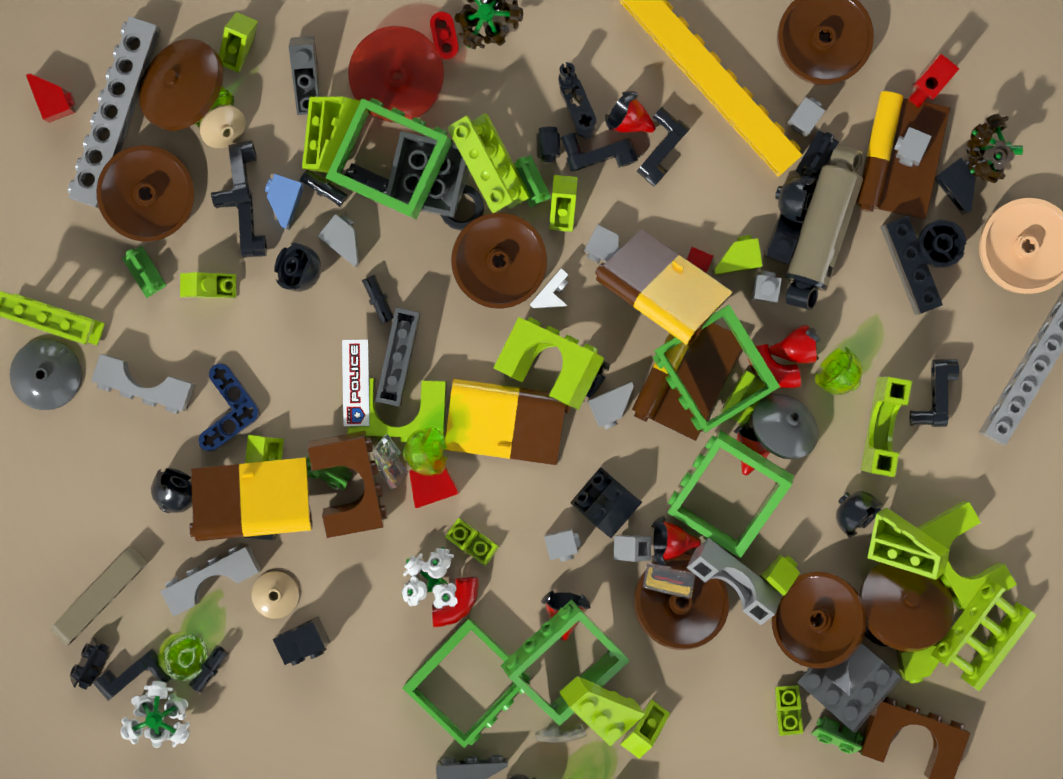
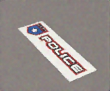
[342,340,369,426]

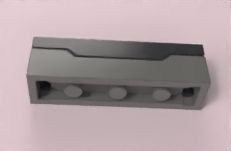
[881,216,943,315]
[376,307,421,406]

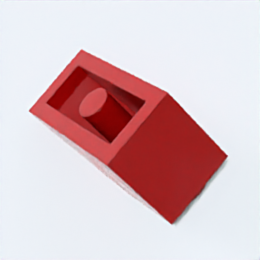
[26,73,76,123]

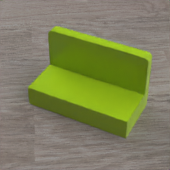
[720,371,765,425]
[245,435,284,463]

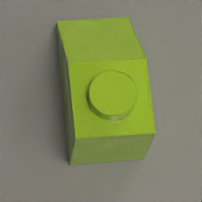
[219,12,258,73]
[549,175,578,232]
[712,235,763,275]
[760,554,800,596]
[896,640,942,683]
[620,699,671,759]

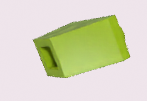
[180,272,236,298]

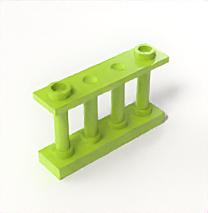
[447,113,531,214]
[0,291,105,346]
[931,579,1037,691]

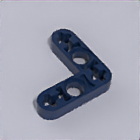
[198,364,260,451]

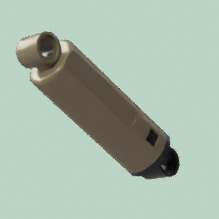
[785,146,863,310]

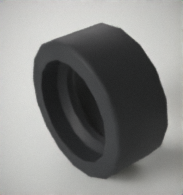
[440,185,484,231]

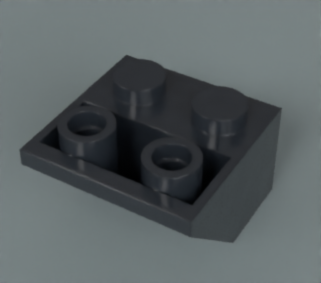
[570,467,642,538]

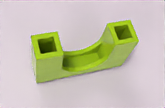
[493,317,604,410]
[861,377,912,477]
[347,378,447,443]
[917,501,1017,612]

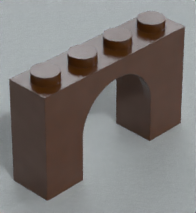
[307,431,388,538]
[858,696,971,779]

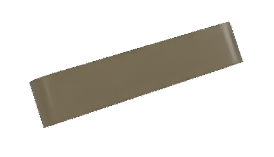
[50,546,149,646]

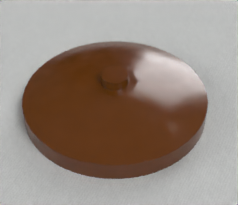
[777,0,874,85]
[139,39,224,131]
[96,145,194,242]
[451,213,547,309]
[634,554,729,650]
[859,563,954,652]
[772,572,866,669]

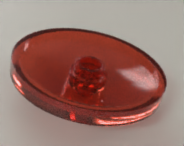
[348,26,444,123]

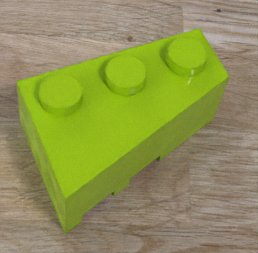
[302,97,361,173]
[868,507,950,579]
[559,676,646,746]

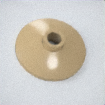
[199,105,246,148]
[251,571,299,619]

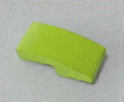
[445,518,500,566]
[775,685,803,736]

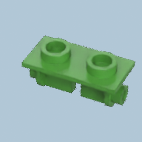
[514,155,552,208]
[122,246,167,298]
[307,455,353,491]
[811,717,864,754]

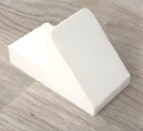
[530,269,568,309]

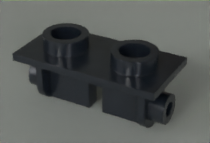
[795,130,839,183]
[344,163,389,194]
[70,638,109,690]

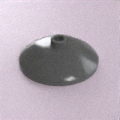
[10,339,82,410]
[752,394,818,460]

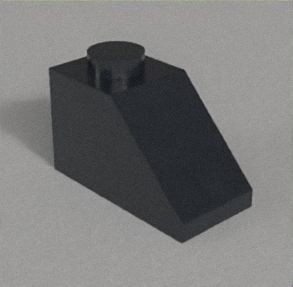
[935,158,976,215]
[763,212,802,265]

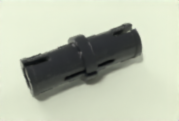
[300,169,348,207]
[362,275,394,324]
[189,645,229,693]

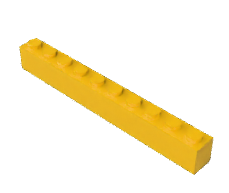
[619,0,802,177]

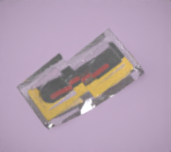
[373,434,409,489]
[643,563,696,598]
[535,723,587,743]

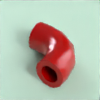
[747,344,801,388]
[432,577,479,627]

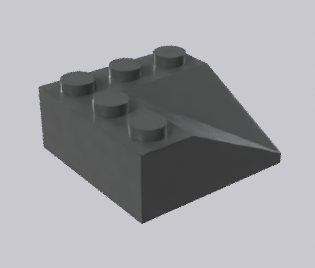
[386,131,470,217]
[797,643,902,732]

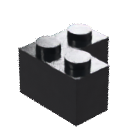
[273,616,330,666]

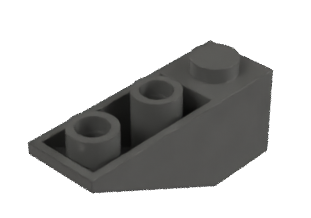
[288,36,320,115]
[436,755,508,779]

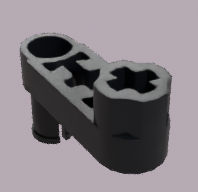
[558,62,597,139]
[636,106,690,187]
[561,132,639,172]
[211,140,257,207]
[215,189,267,258]
[909,359,959,427]
[93,648,174,701]

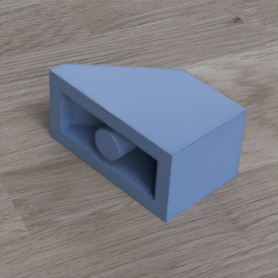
[265,174,304,230]

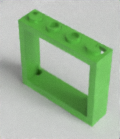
[326,98,453,220]
[653,305,780,433]
[667,430,794,558]
[501,600,630,726]
[402,617,531,748]

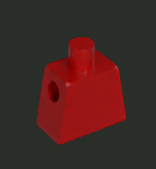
[908,53,960,108]
[409,449,459,509]

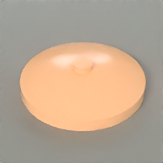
[979,198,1063,294]

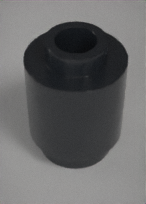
[536,126,561,163]

